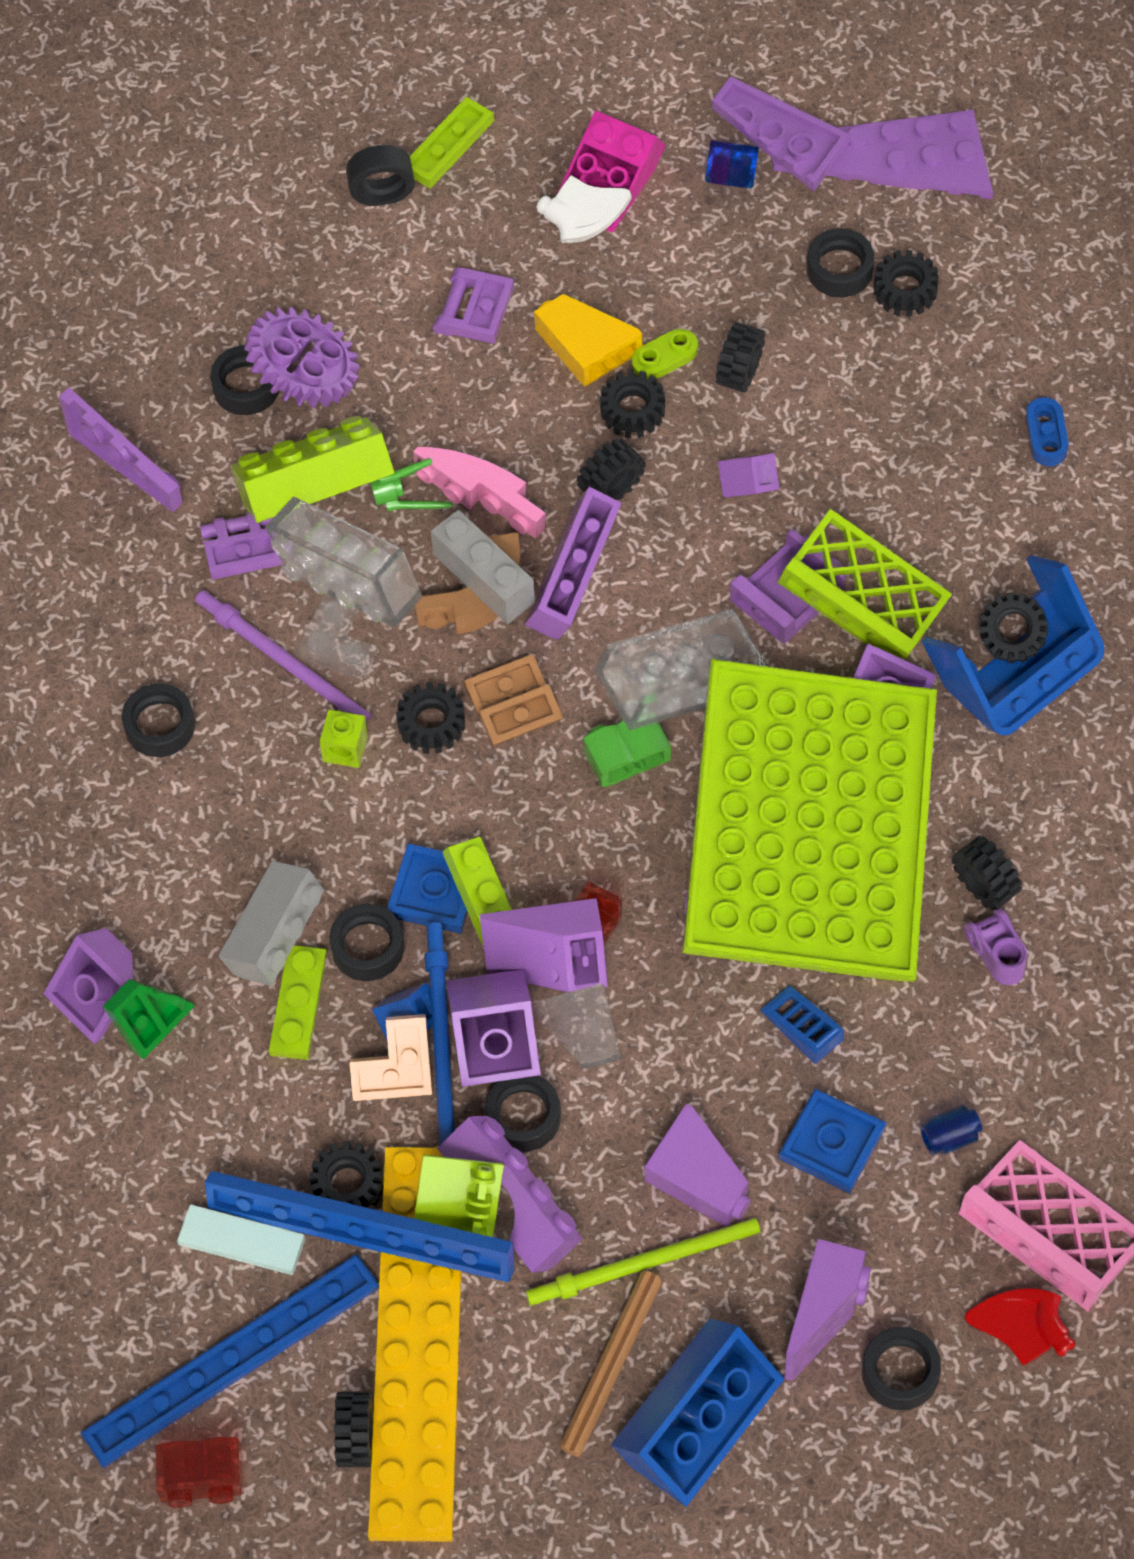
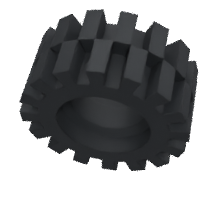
[874,250,939,317]
[716,322,765,393]
[600,370,665,438]
[576,439,646,500]
[979,592,1048,663]
[396,682,465,754]
[952,836,1022,911]
[309,1141,384,1208]
[334,1391,373,1468]

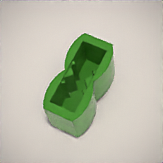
[583,711,671,787]

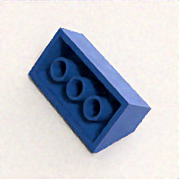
[611,1318,784,1507]

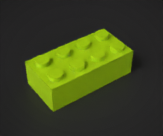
[230,416,395,523]

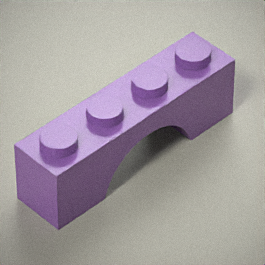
[437,1116,583,1273]

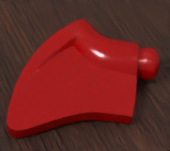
[965,1288,1076,1366]

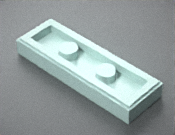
[177,1205,305,1275]

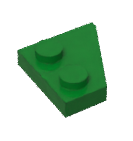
[103,979,195,1060]

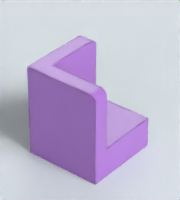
[718,453,780,497]

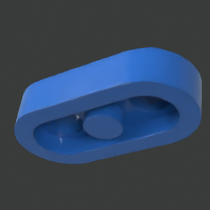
[1026,397,1069,466]

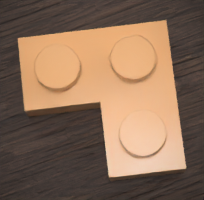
[350,1014,432,1101]

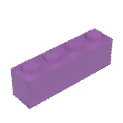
[524,487,621,640]

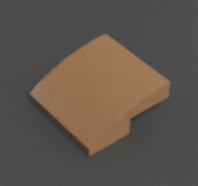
[463,654,563,747]

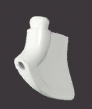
[536,175,632,243]

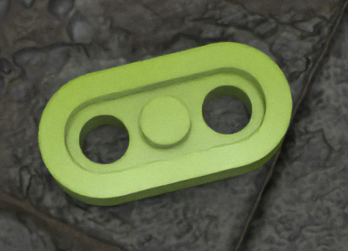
[632,329,698,380]

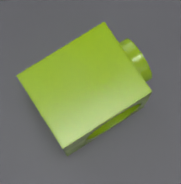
[319,709,368,768]

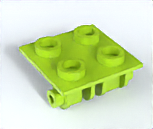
[414,1155,504,1237]

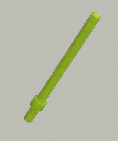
[525,1218,761,1306]

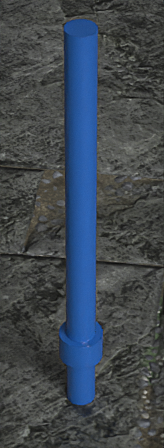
[424,922,454,1146]

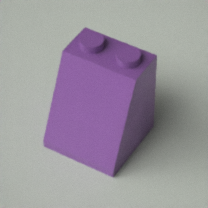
[446,969,541,1087]

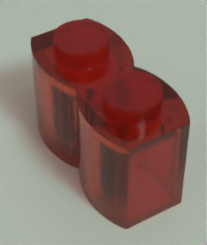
[155,1437,244,1508]

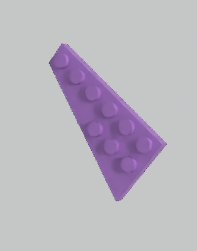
[771,110,993,199]

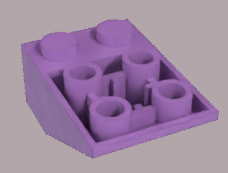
[479,898,608,992]

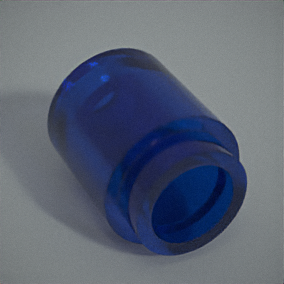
[920,1104,983,1155]

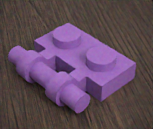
[200,511,284,580]

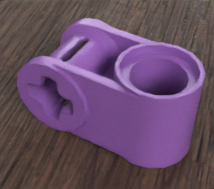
[964,908,1027,985]

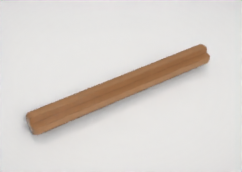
[561,1270,661,1457]

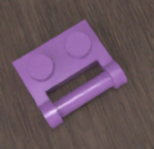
[433,268,514,344]

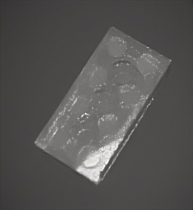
[265,496,423,628]
[594,608,769,731]

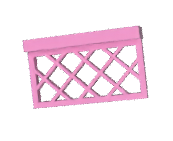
[958,1140,1134,1311]

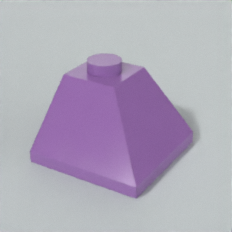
[44,928,133,1044]

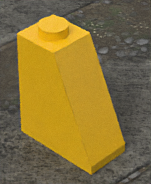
[534,294,643,387]

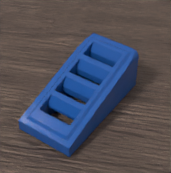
[761,985,844,1064]

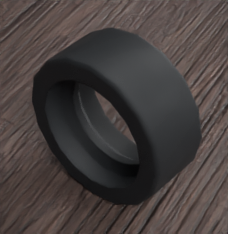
[346,145,415,206]
[806,228,875,298]
[210,345,279,415]
[121,683,196,758]
[329,903,405,982]
[485,1075,561,1152]
[862,1327,941,1410]

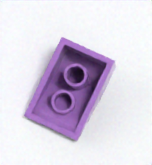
[785,1239,871,1381]

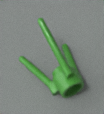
[371,458,452,511]

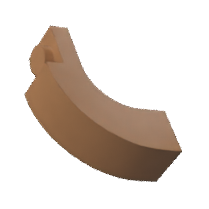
[415,533,522,634]

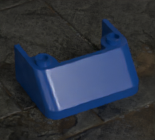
[922,555,1104,735]

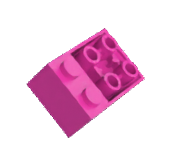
[557,110,666,233]

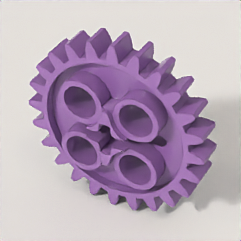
[244,307,360,408]

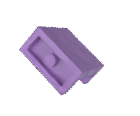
[730,529,846,644]

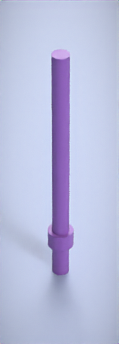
[195,590,371,722]

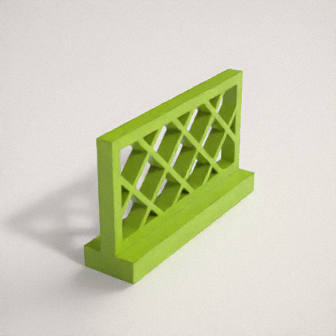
[777,509,952,660]

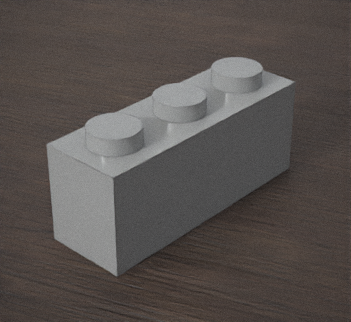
[431,509,535,624]
[219,861,324,986]

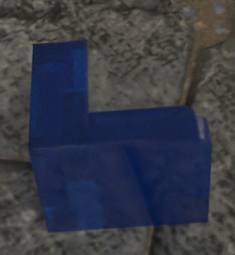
[705,140,759,189]

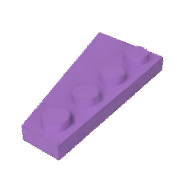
[712,76,850,192]
[59,387,183,512]

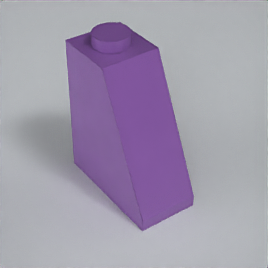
[644,1104,751,1227]

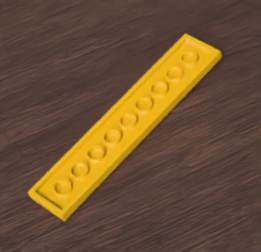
[368,1147,462,1542]

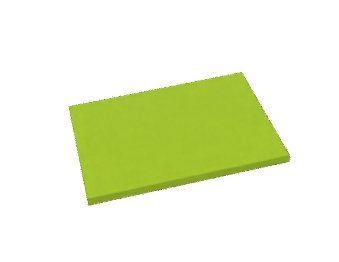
[682,659,937,982]

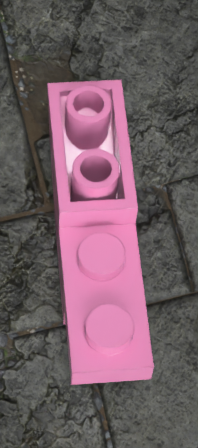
[413,447,546,539]

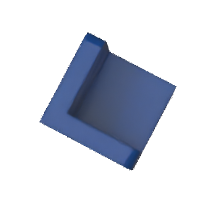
[372,982,432,1042]

